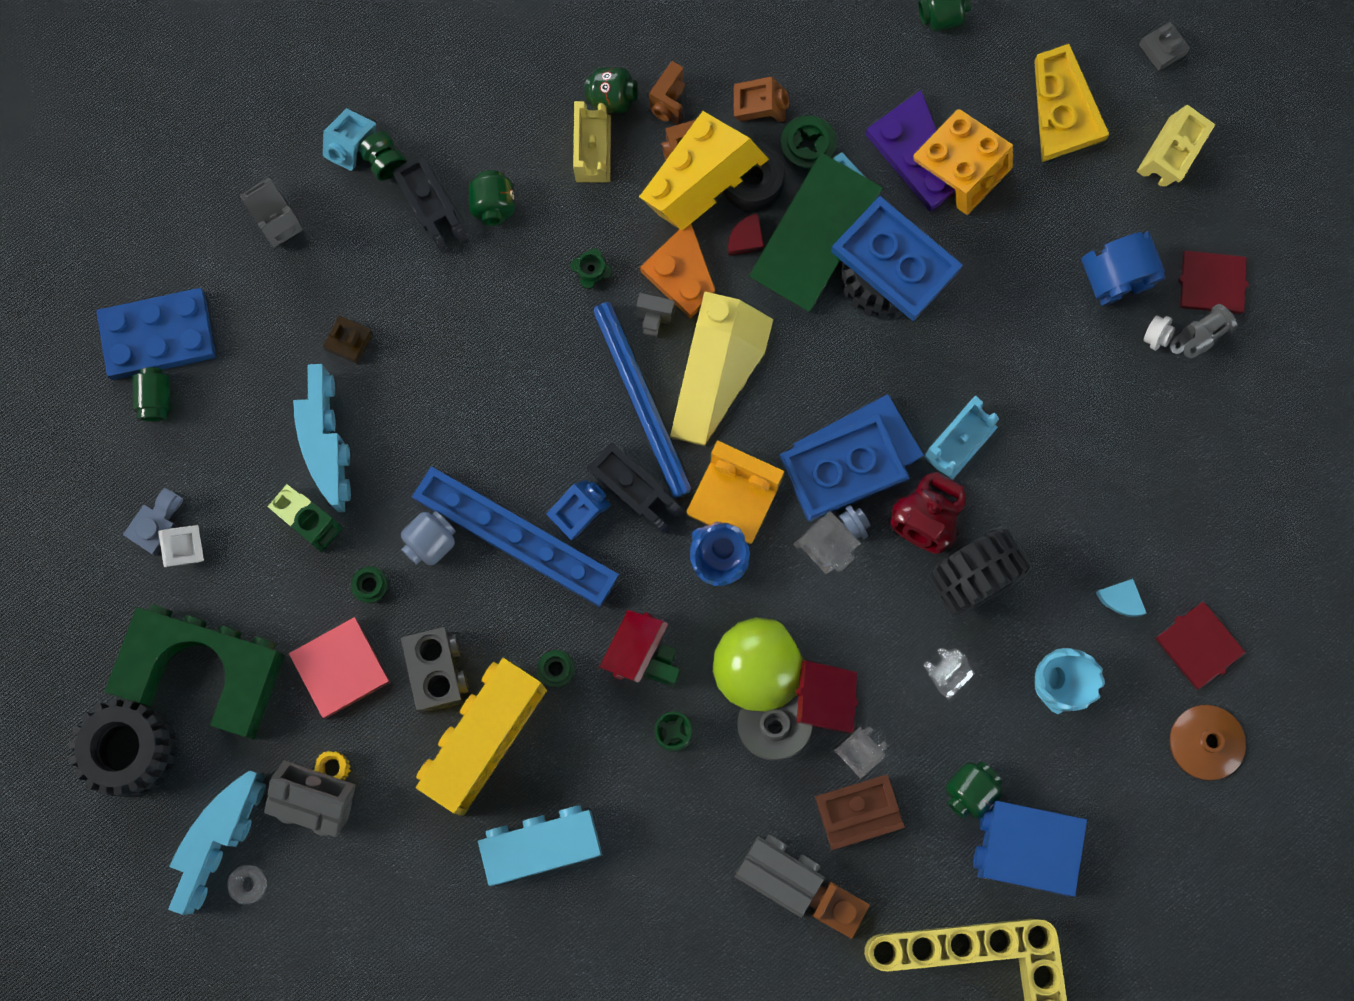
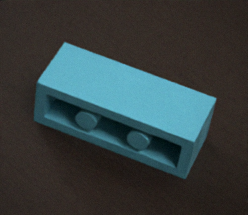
[478,805,603,886]

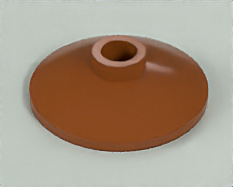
[1170,705,1246,780]

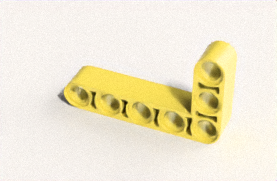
[864,919,1067,1001]

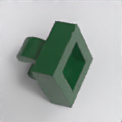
[643,644,680,688]

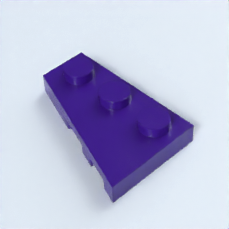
[865,90,956,212]

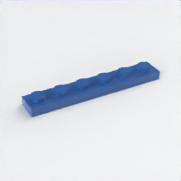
[412,466,619,608]

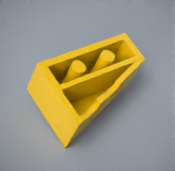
[639,111,769,230]

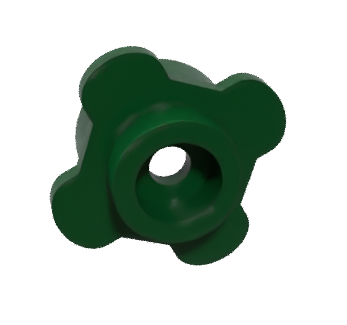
[570,248,612,289]

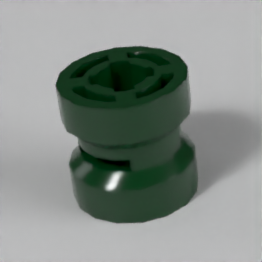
[358,131,406,181]
[654,712,692,752]

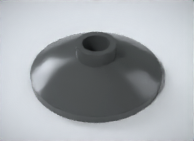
[737,695,813,761]

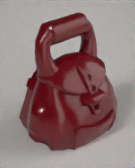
[890,472,967,554]

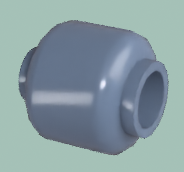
[401,511,456,566]

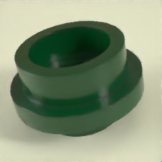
[351,566,388,604]
[537,650,575,688]

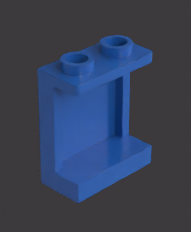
[973,801,1087,897]

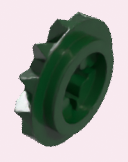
[780,116,836,171]

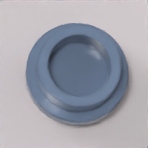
[839,505,871,541]

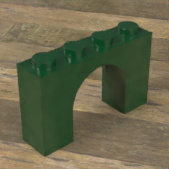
[104,604,285,740]

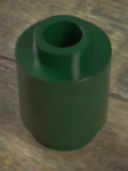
[132,367,171,422]

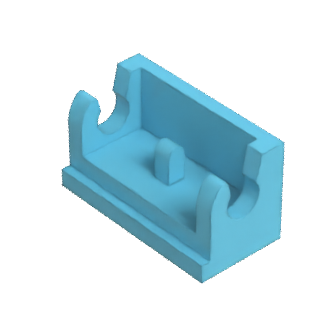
[924,396,999,480]

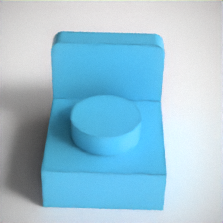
[323,108,376,171]

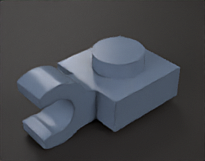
[123,488,184,556]

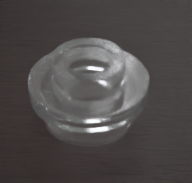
[228,865,267,904]

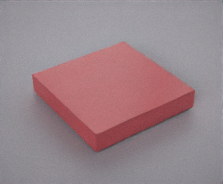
[289,617,391,719]

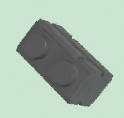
[264,761,356,837]
[734,834,825,918]

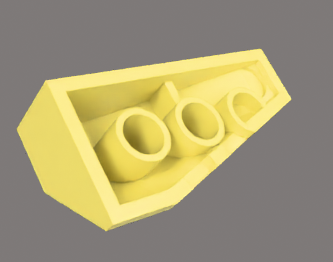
[670,292,773,446]

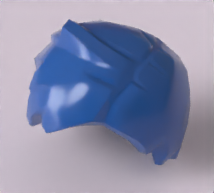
[690,522,750,586]

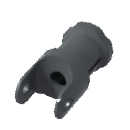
[1169,304,1237,358]

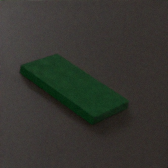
[749,152,883,313]

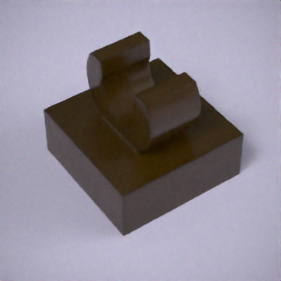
[323,316,373,364]

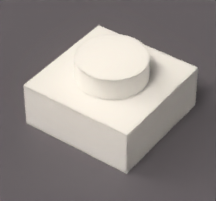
[158,525,204,567]

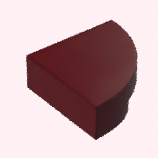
[728,214,764,256]

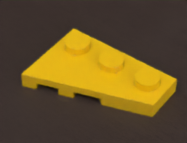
[1034,44,1109,162]

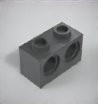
[401,627,469,714]

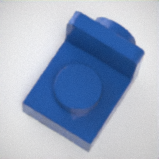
[547,480,611,540]

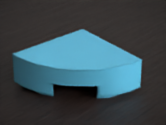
[1096,579,1146,617]

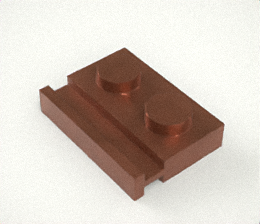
[815,774,905,850]

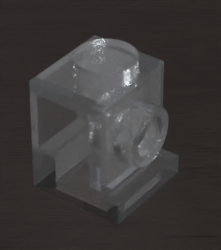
[793,511,860,574]

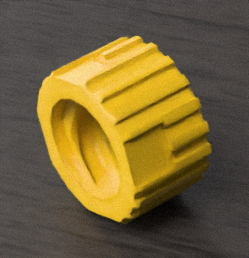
[314,751,350,781]

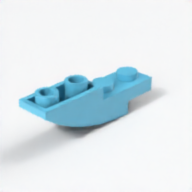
[293,364,351,512]
[168,771,266,915]

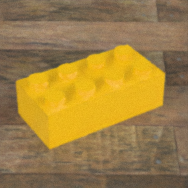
[415,658,547,816]

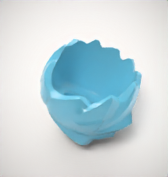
[1035,648,1105,714]

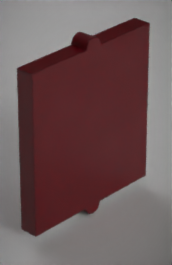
[1178,251,1249,314]
[1155,601,1246,690]
[599,610,668,683]
[796,661,858,733]

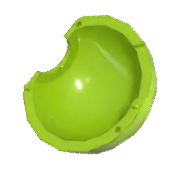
[712,617,803,712]

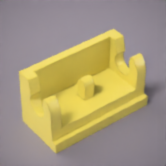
[573,101,611,182]
[1136,105,1215,186]

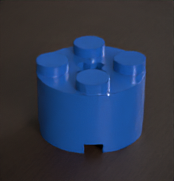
[1081,231,1166,306]

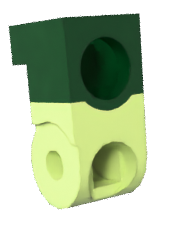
[267,484,343,553]

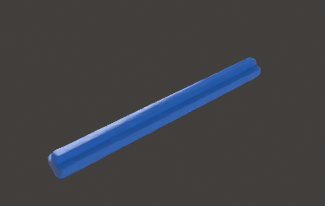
[594,302,691,498]

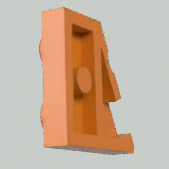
[640,224,715,319]

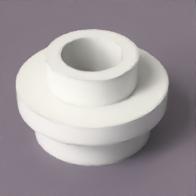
[1144,315,1175,351]

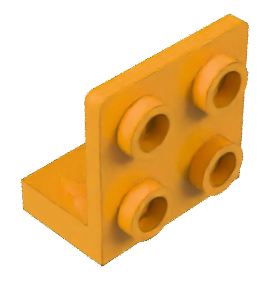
[914,109,1013,215]
[687,440,784,544]

